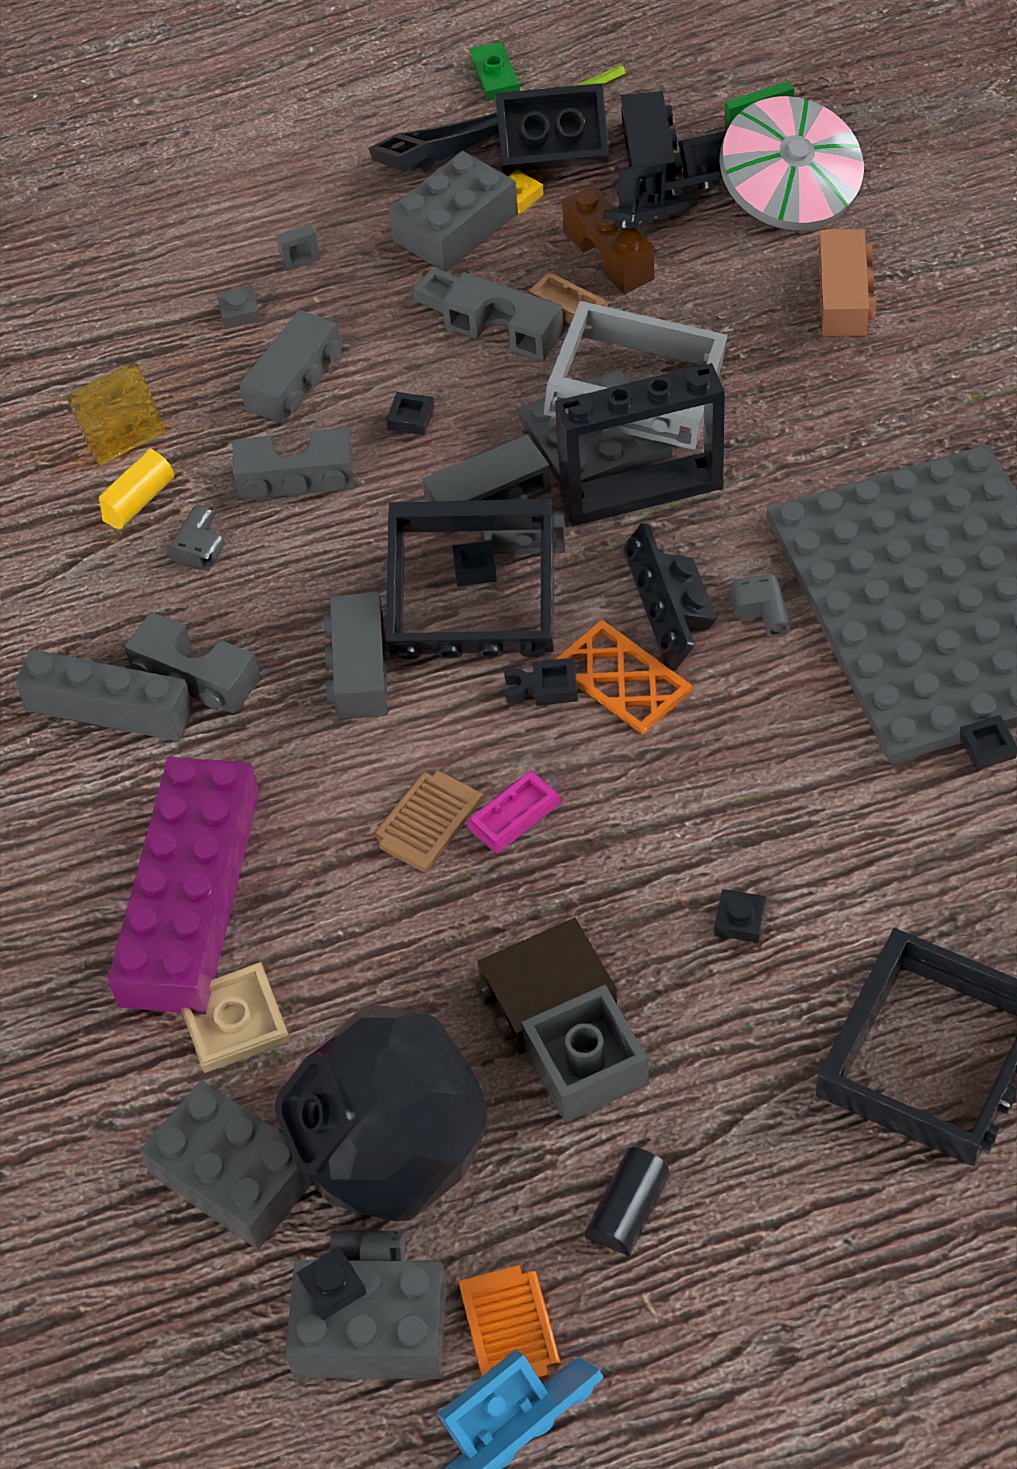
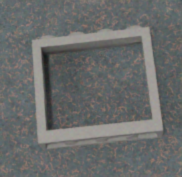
[543,301,728,450]

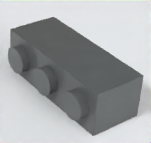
[239,310,342,424]
[422,434,551,536]
[324,592,388,720]

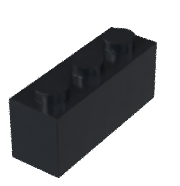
[621,91,682,181]

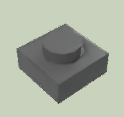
[276,224,320,271]
[413,267,459,313]
[217,286,261,329]

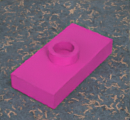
[467,770,561,855]

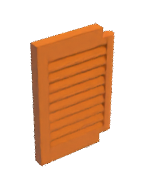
[458,1265,561,1381]

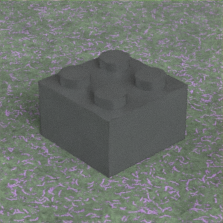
[521,985,649,1123]

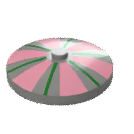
[720,96,864,230]

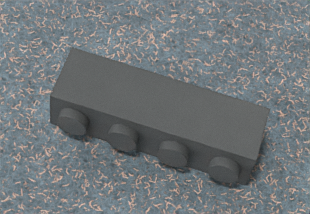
[15,649,194,742]

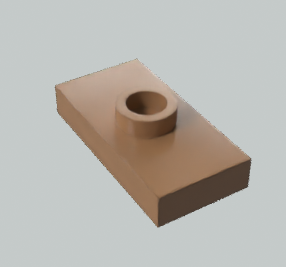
[527,271,608,329]

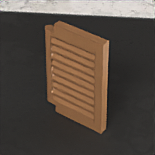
[374,770,484,873]

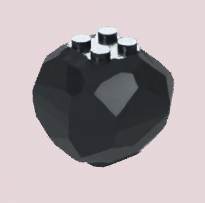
[275,1005,487,1221]

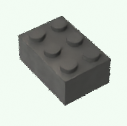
[389,150,518,272]
[140,1079,313,1250]
[285,1260,447,1379]

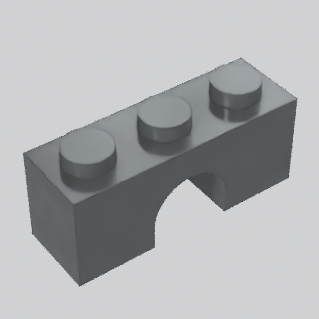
[442,272,564,361]
[232,428,355,500]
[124,612,261,714]

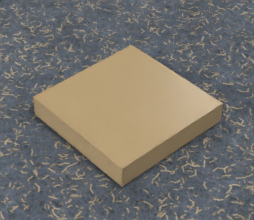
[181,962,290,1073]

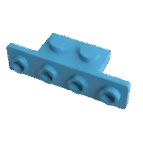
[437,1349,604,1469]

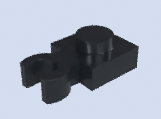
[504,658,578,706]

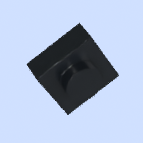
[386,392,435,435]
[452,541,497,586]
[960,715,1017,770]
[714,889,766,943]
[296,1246,367,1320]

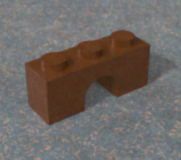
[562,185,655,294]

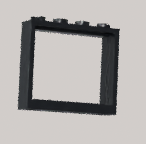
[555,363,725,527]
[386,499,554,659]
[816,928,1017,1167]

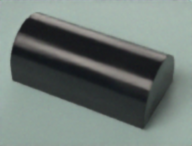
[585,1147,669,1257]

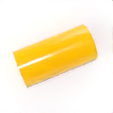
[99,448,174,529]

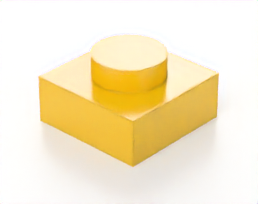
[508,169,544,214]

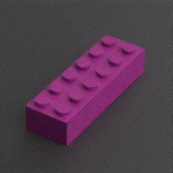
[108,757,259,1014]

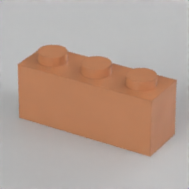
[818,229,876,336]

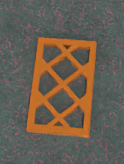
[554,619,693,735]

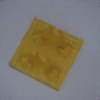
[66,361,167,466]

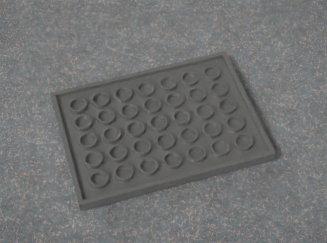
[766,444,1017,764]

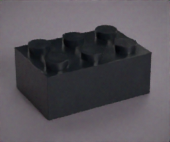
[495,83,609,173]

